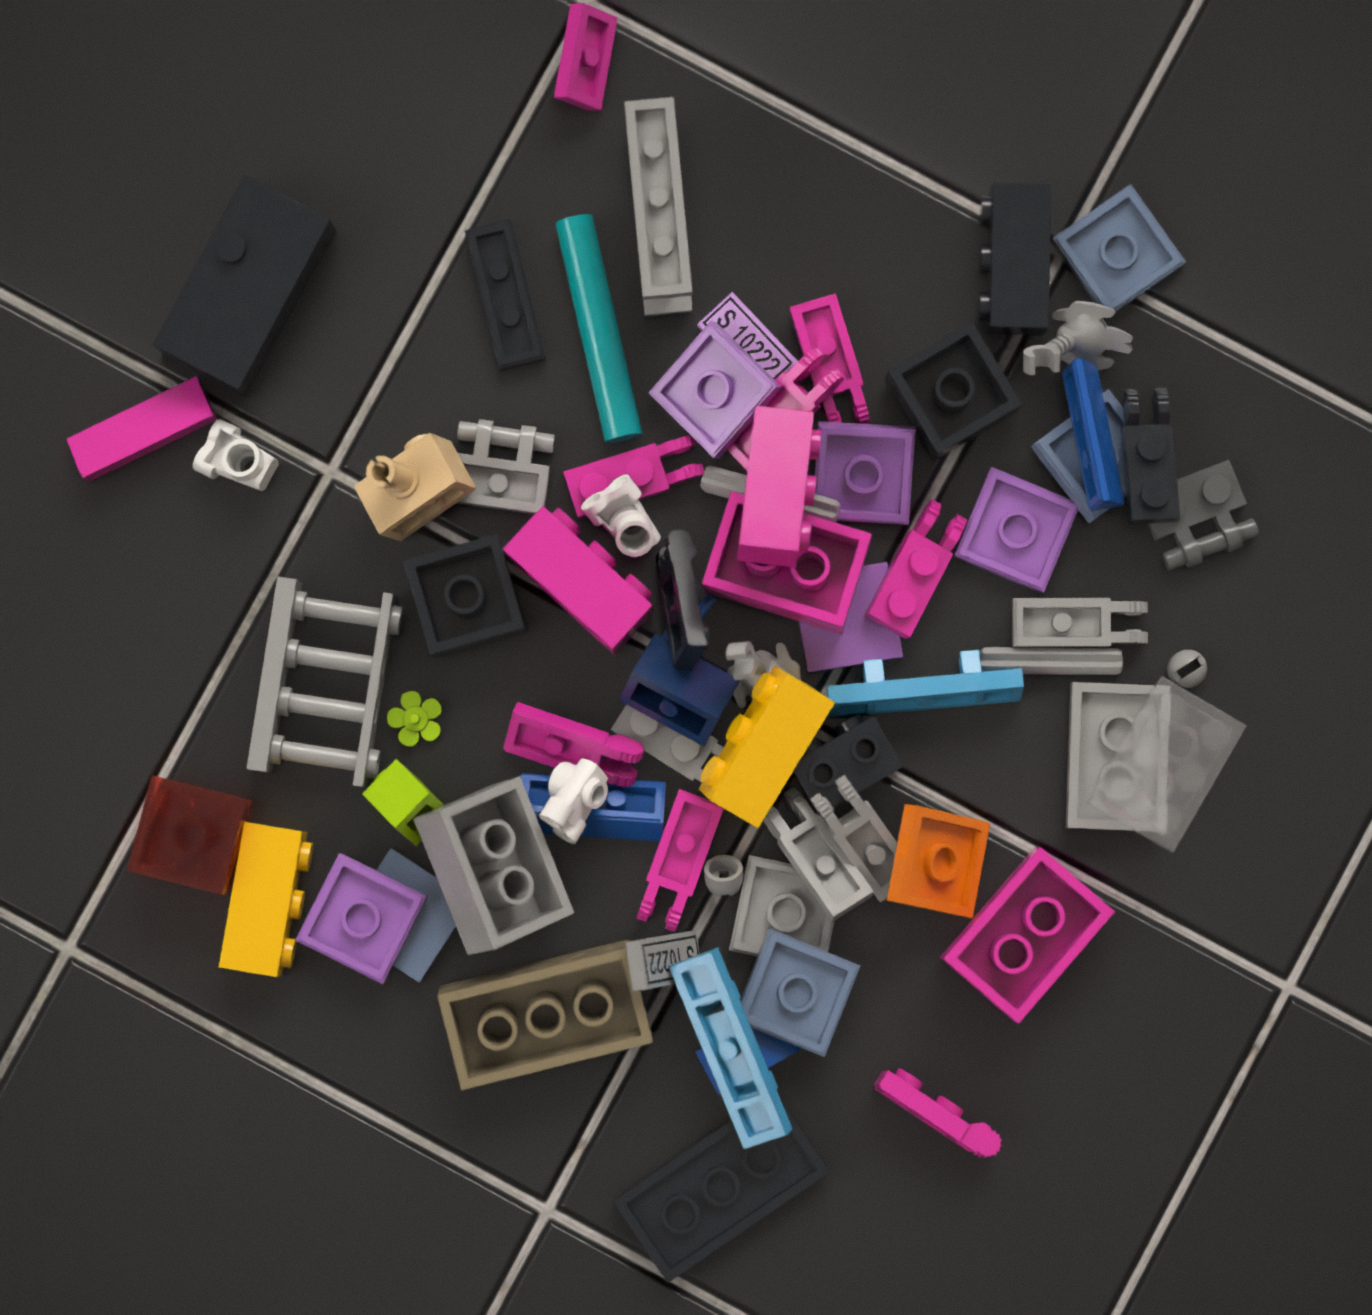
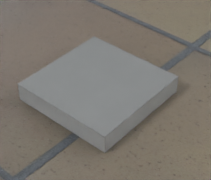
[729,855,834,956]

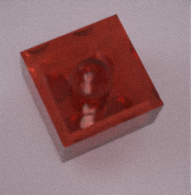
[127,775,254,895]

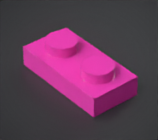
[554,3,618,111]

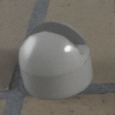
[1167,649,1208,689]
[704,855,743,897]

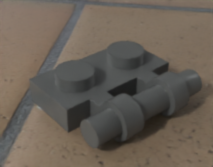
[1148,459,1259,571]

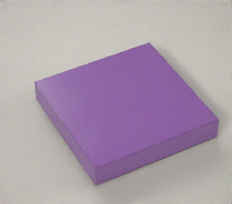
[649,321,782,459]
[815,421,916,525]
[953,467,1078,594]
[798,562,903,674]
[295,853,428,984]

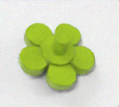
[387,691,442,747]

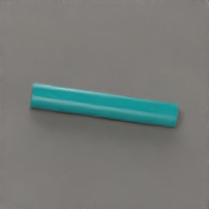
[555,214,643,443]

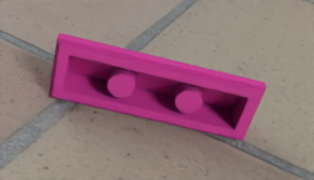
[67,376,218,482]

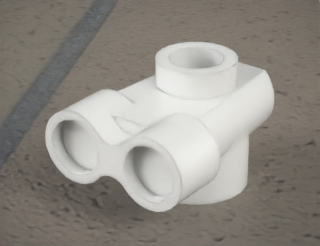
[193,419,278,491]
[581,474,661,558]
[539,759,608,844]

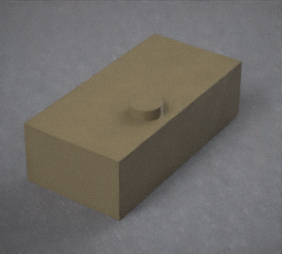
[437,939,653,1090]

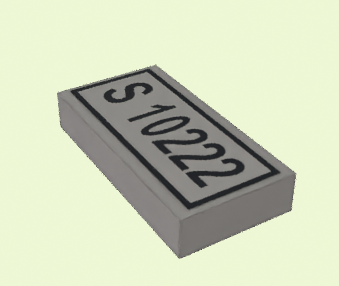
[626,930,700,991]

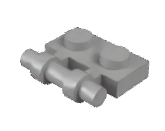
[457,419,555,514]

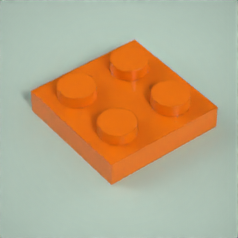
[887,804,990,918]

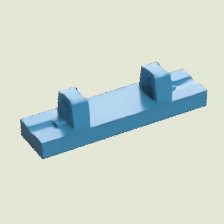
[827,650,1024,719]
[669,947,793,1149]

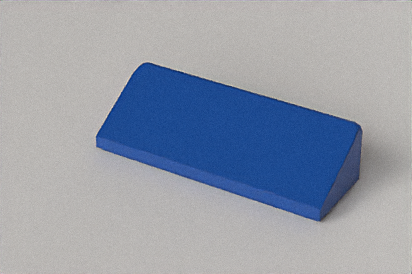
[1062,358,1124,511]
[521,773,666,841]

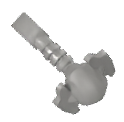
[1023,301,1133,375]
[726,641,801,709]

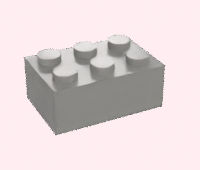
[413,776,574,955]

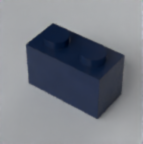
[619,634,740,746]

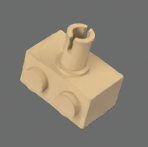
[354,433,477,541]

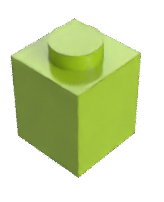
[362,759,444,846]

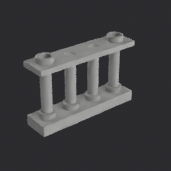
[624,97,693,316]
[246,576,403,788]

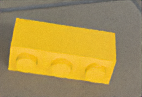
[698,664,835,828]
[219,822,313,977]

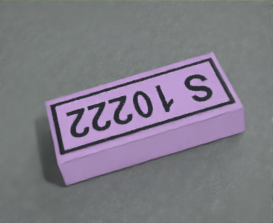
[697,292,798,380]

